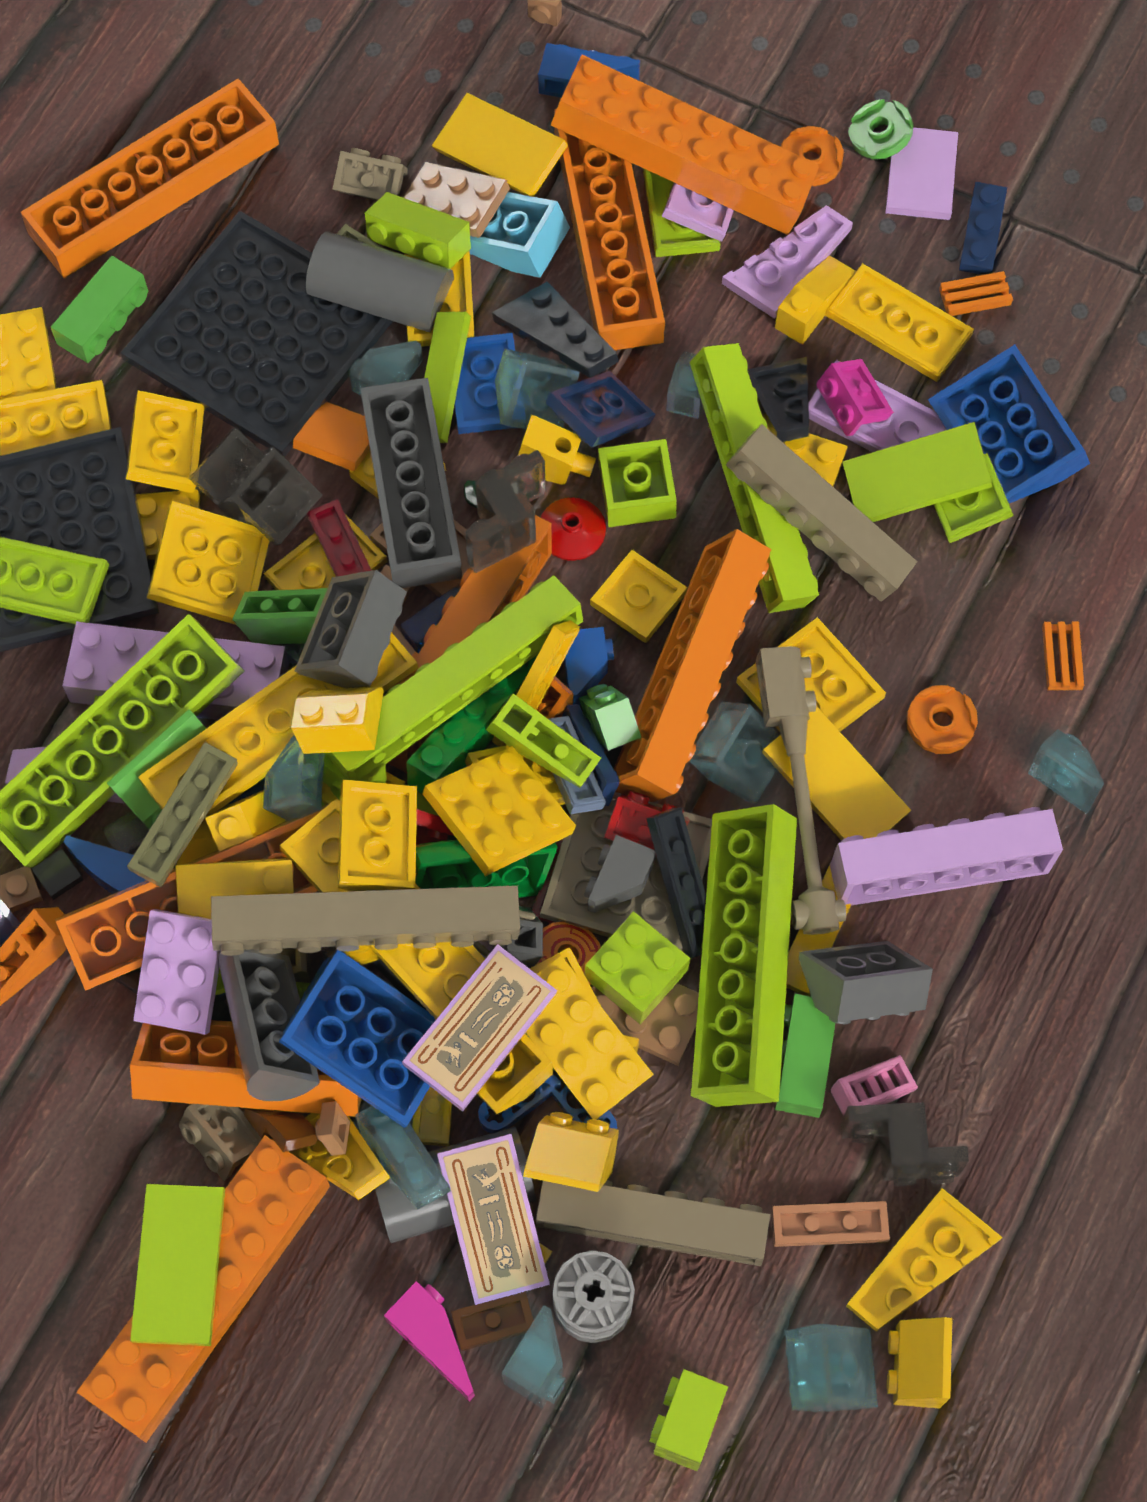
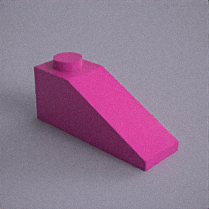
[384,1281,475,1402]

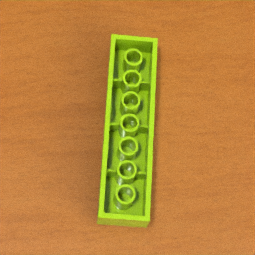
[0,614,245,868]
[691,804,797,1107]

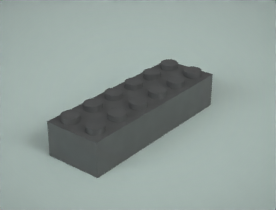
[360,378,462,588]

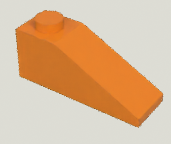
[0,907,67,1006]

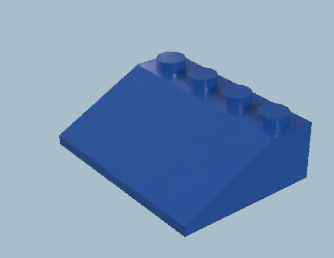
[928,344,1090,504]
[279,950,436,1128]

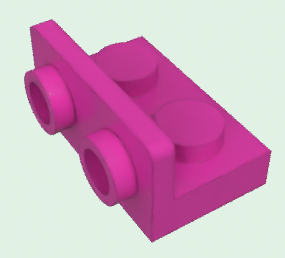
[816,359,893,436]

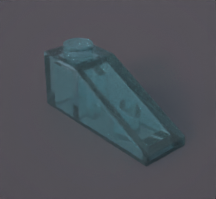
[356,1106,451,1210]

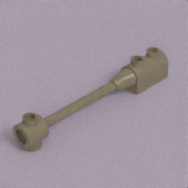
[756,646,846,935]

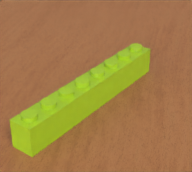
[689,343,819,613]
[327,575,583,781]

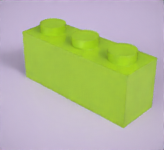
[365,192,471,269]

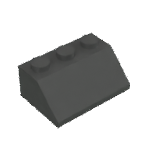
[295,570,407,688]
[799,941,933,1024]

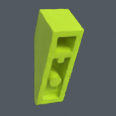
[486,694,601,788]

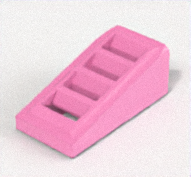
[831,1055,918,1121]

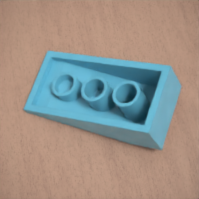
[469,192,570,278]

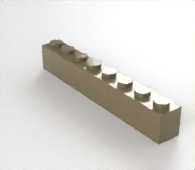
[211,886,520,956]

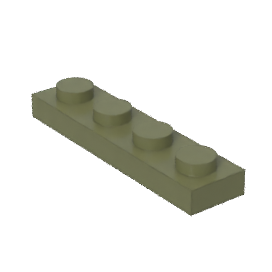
[127,743,238,887]

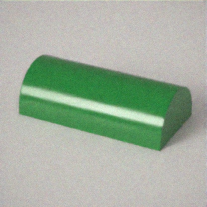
[415,840,558,898]

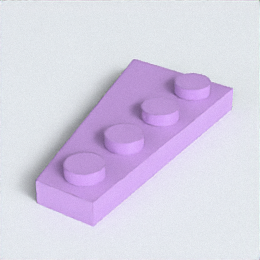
[722,205,853,319]

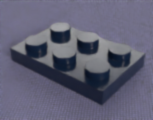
[545,371,656,447]

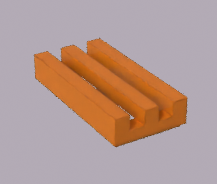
[939,271,1013,316]
[1042,621,1084,690]

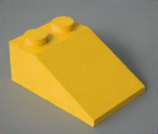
[175,858,294,919]

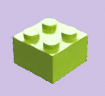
[598,439,677,527]
[584,911,690,1024]
[649,1369,728,1471]

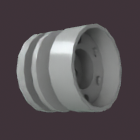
[553,1251,635,1343]

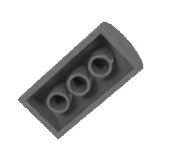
[306,231,454,333]
[218,949,320,1101]
[375,1126,536,1243]

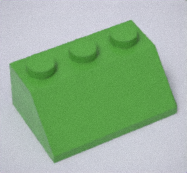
[107,709,207,830]

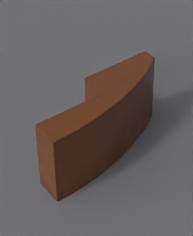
[244,1108,317,1152]

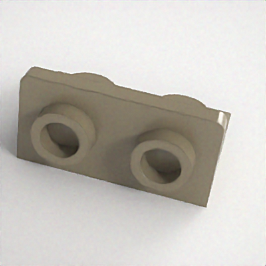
[332,148,408,201]
[179,1104,262,1181]

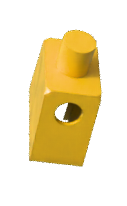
[513,415,596,485]

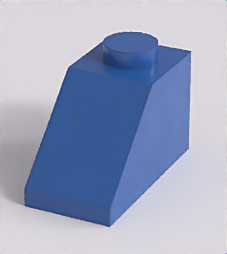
[564,627,614,706]

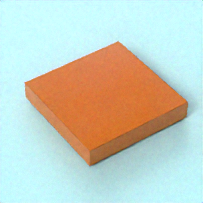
[293,402,370,471]

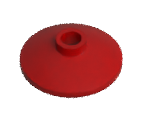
[540,498,606,561]

